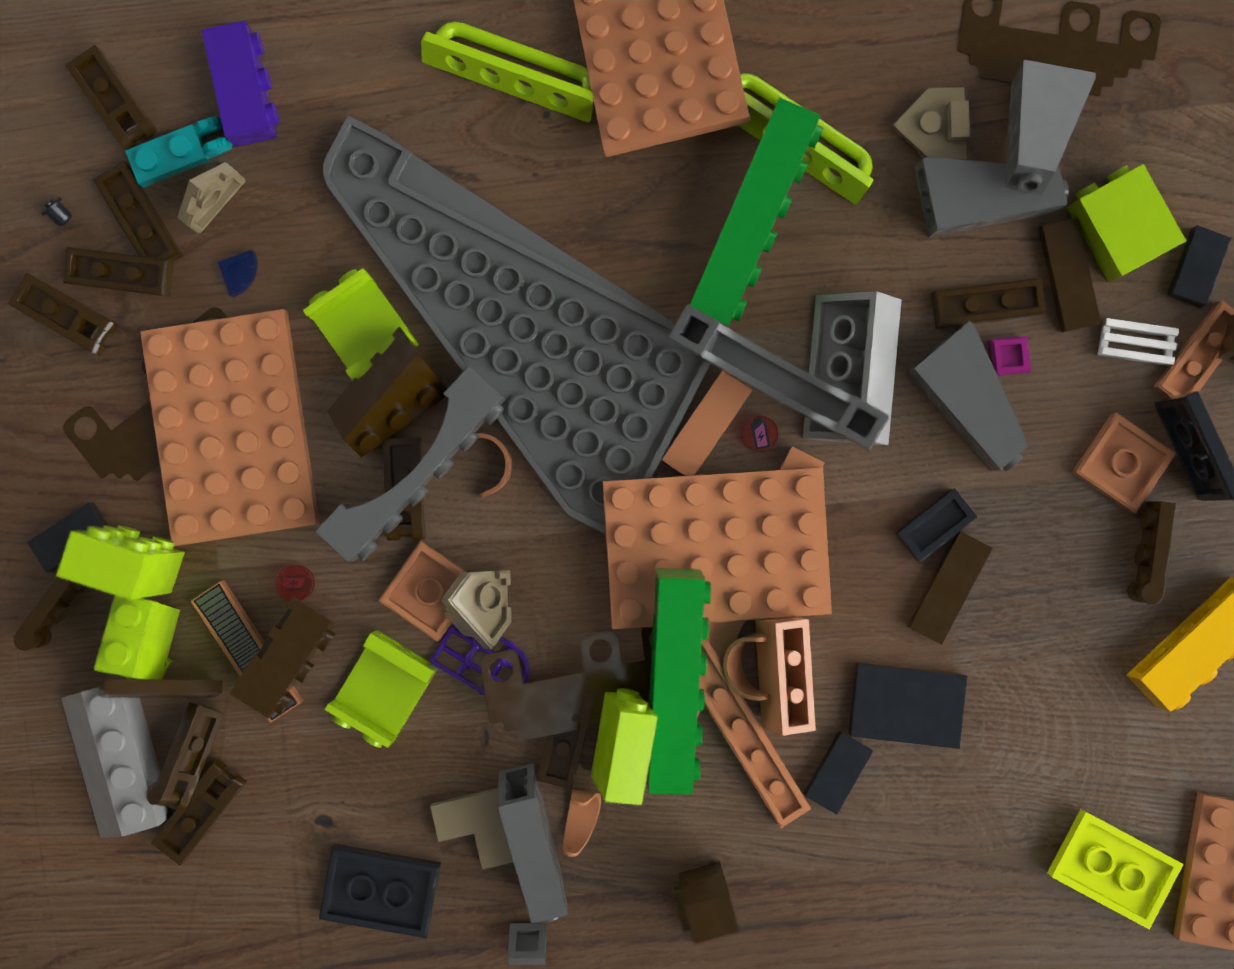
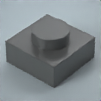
[508,923,547,965]

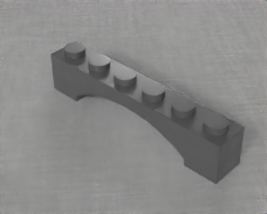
[669,304,889,452]
[315,366,505,562]

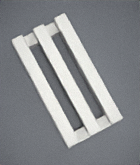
[1098,318,1179,366]

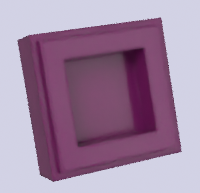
[988,336,1031,376]

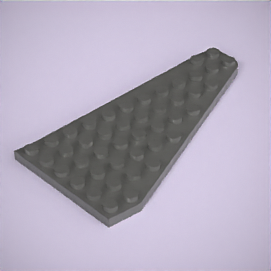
[323,115,711,534]

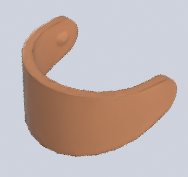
[477,433,512,498]
[723,633,769,701]
[562,789,601,857]

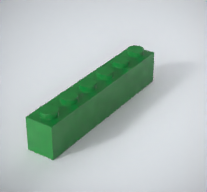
[690,97,824,326]
[646,568,711,794]

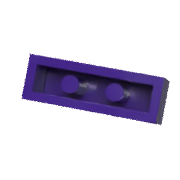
[202,20,280,147]

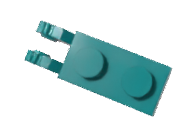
[125,116,233,188]

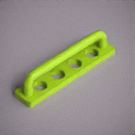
[421,22,595,122]
[738,73,873,205]

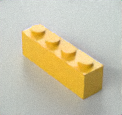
[1126,577,1234,712]

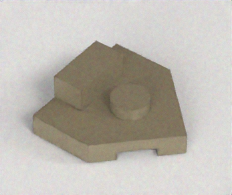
[891,87,970,160]
[177,162,246,234]
[441,570,512,650]

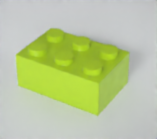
[57,525,185,600]

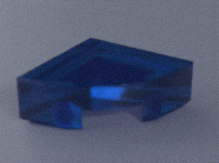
[218,250,258,298]

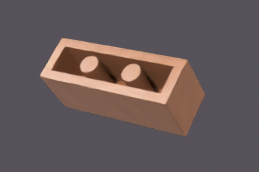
[755,617,816,736]

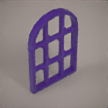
[430,624,530,696]

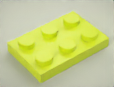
[1047,809,1184,930]

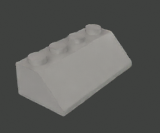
[803,291,902,445]
[61,678,173,838]

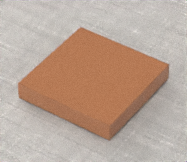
[1072,413,1177,513]
[378,541,466,642]

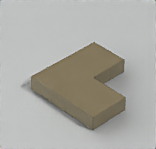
[430,788,513,870]

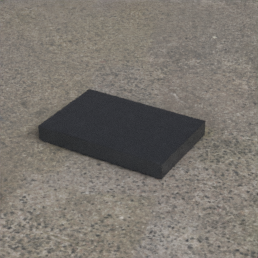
[1154,391,1234,501]
[849,662,967,749]
[319,843,441,938]

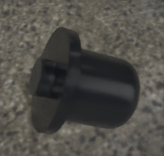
[41,197,72,226]

